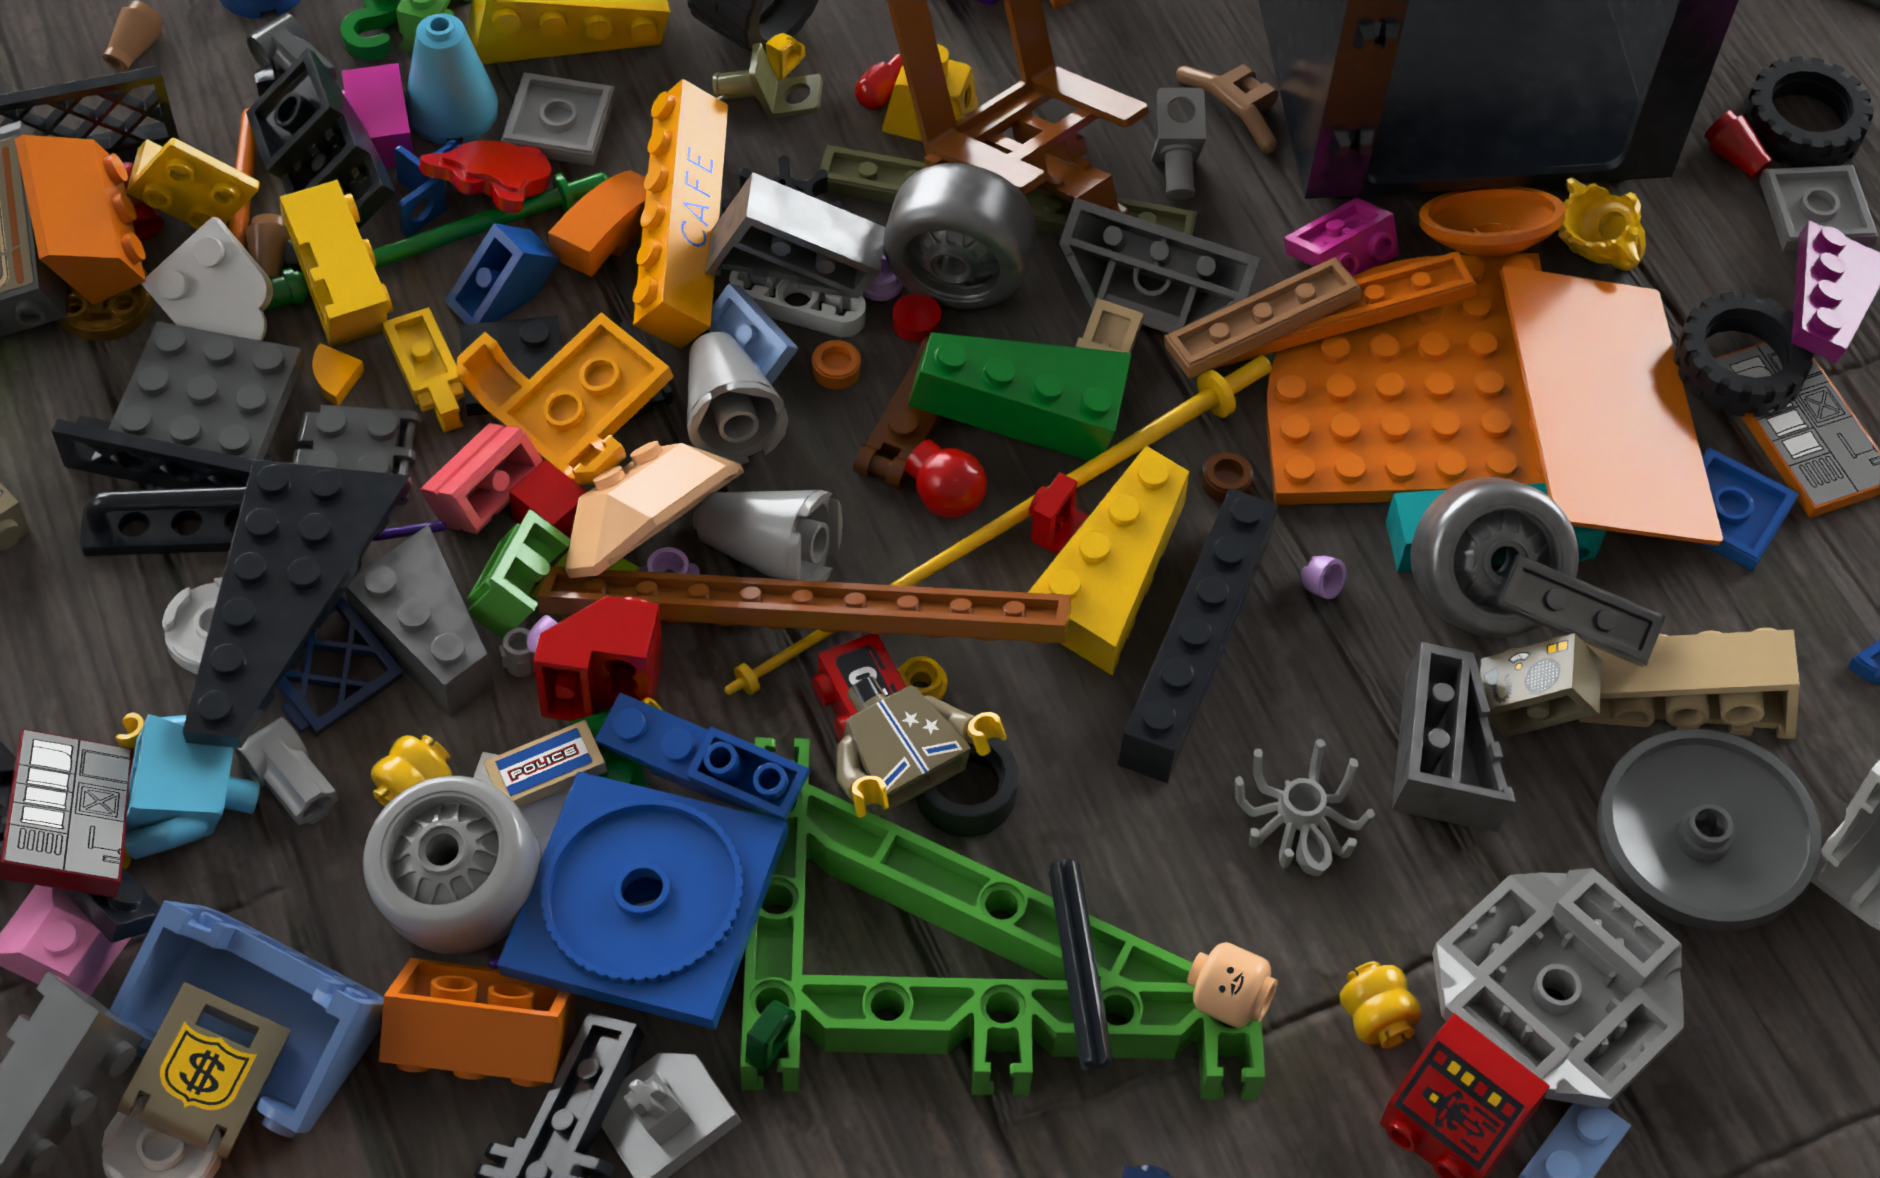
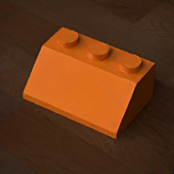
[15,135,146,305]
[379,958,576,1087]

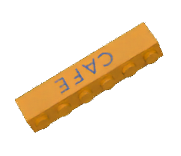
[633,79,728,349]

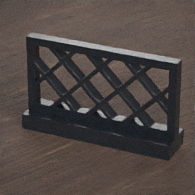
[0,65,180,163]

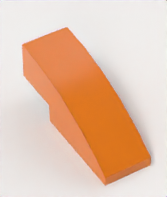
[548,170,646,277]

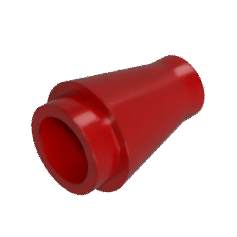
[1704,110,1774,179]

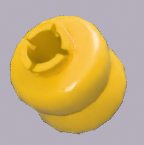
[371,735,452,807]
[1340,961,1422,1049]

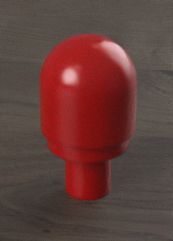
[855,54,903,110]

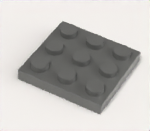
[109,321,304,477]

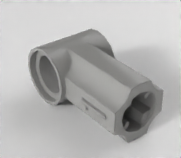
[234,717,338,826]

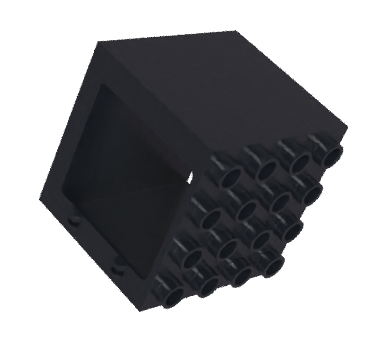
[1258,0,1739,199]

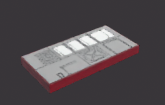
[0,729,133,898]

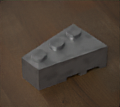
[705,173,885,299]
[345,525,493,718]
[1392,642,1516,832]

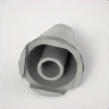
[687,332,789,465]
[693,490,843,582]

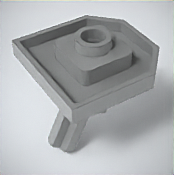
[601,1053,742,1178]

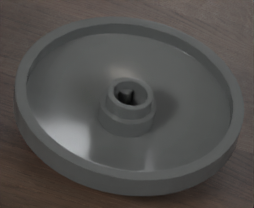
[1597,729,1822,932]

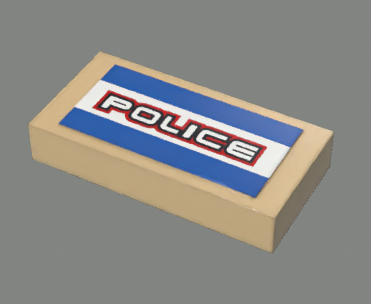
[483,720,608,809]

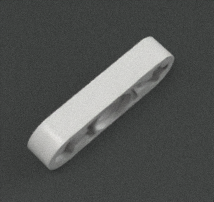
[730,271,866,337]

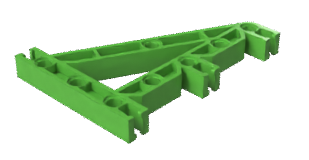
[740,737,1265,1100]

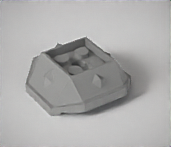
[1432,868,1684,1108]

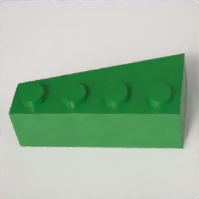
[908,332,1132,461]

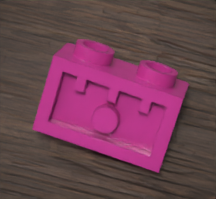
[1284,197,1399,276]

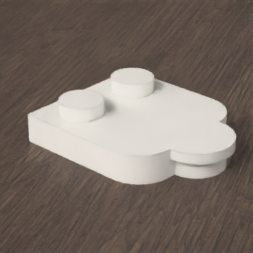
[141,217,273,341]

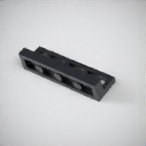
[51,415,275,489]

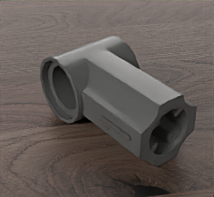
[246,13,337,80]

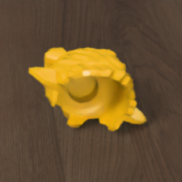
[1557,177,1646,271]

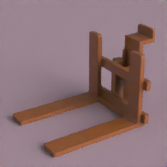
[887,0,1149,215]

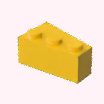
[280,180,393,347]

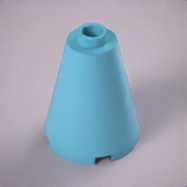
[405,14,498,144]

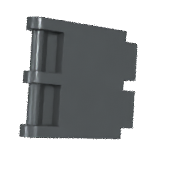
[292,405,423,505]

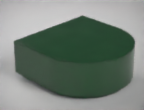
[745,1000,796,1072]

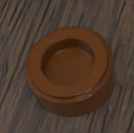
[1201,452,1254,503]

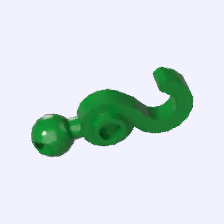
[340,0,401,61]

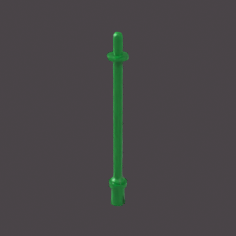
[263,172,610,313]

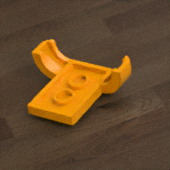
[456,312,674,485]

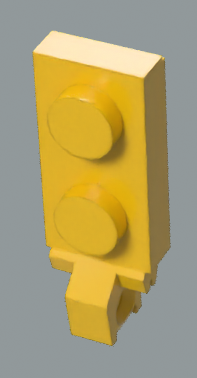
[382,307,465,433]

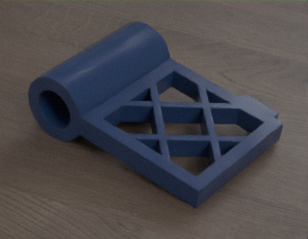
[276,595,404,737]

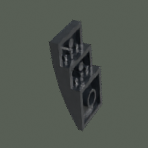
[246,48,396,230]

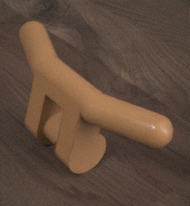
[1176,64,1279,154]

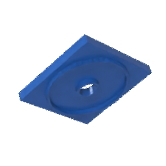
[497,771,789,1030]

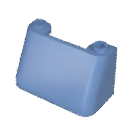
[110,900,384,1138]

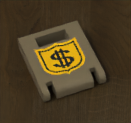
[117,982,292,1160]

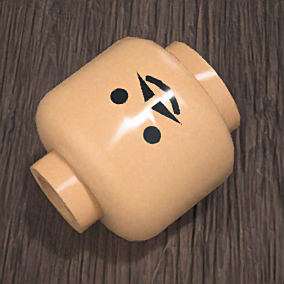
[1187,942,1278,1028]

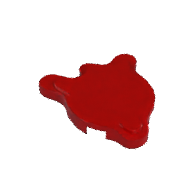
[419,140,551,213]

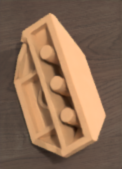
[565,441,744,578]

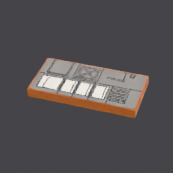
[1715,342,1880,518]

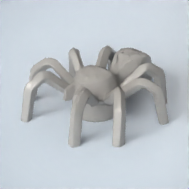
[1235,739,1375,876]

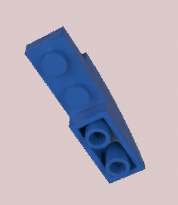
[595,692,811,821]

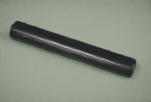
[1049,859,1113,1073]

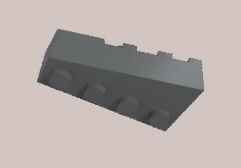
[0,971,144,1178]

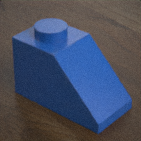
[444,223,560,324]

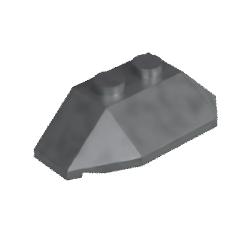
[1059,198,1261,334]

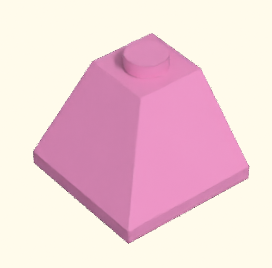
[0,885,131,995]

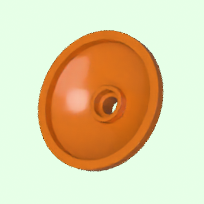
[1419,186,1565,256]

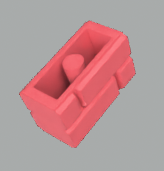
[420,423,543,534]

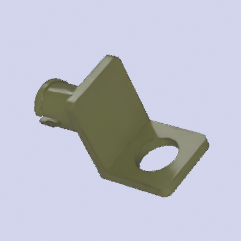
[712,43,823,119]

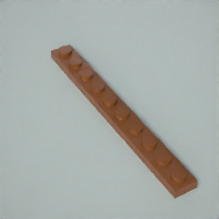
[537,566,1071,645]

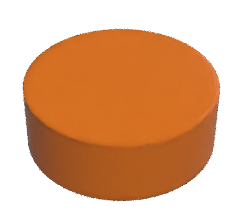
[812,340,861,390]

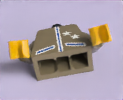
[836,676,1007,818]

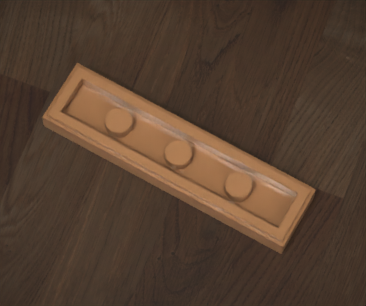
[1164,257,1361,379]

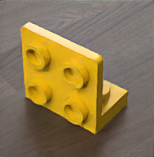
[126,138,260,230]

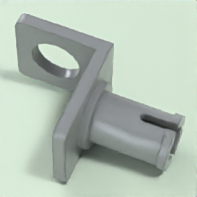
[1151,88,1206,200]

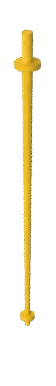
[724,355,1272,695]

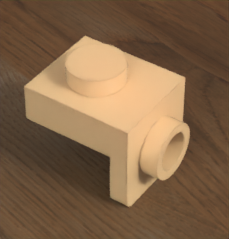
[1075,298,1144,353]

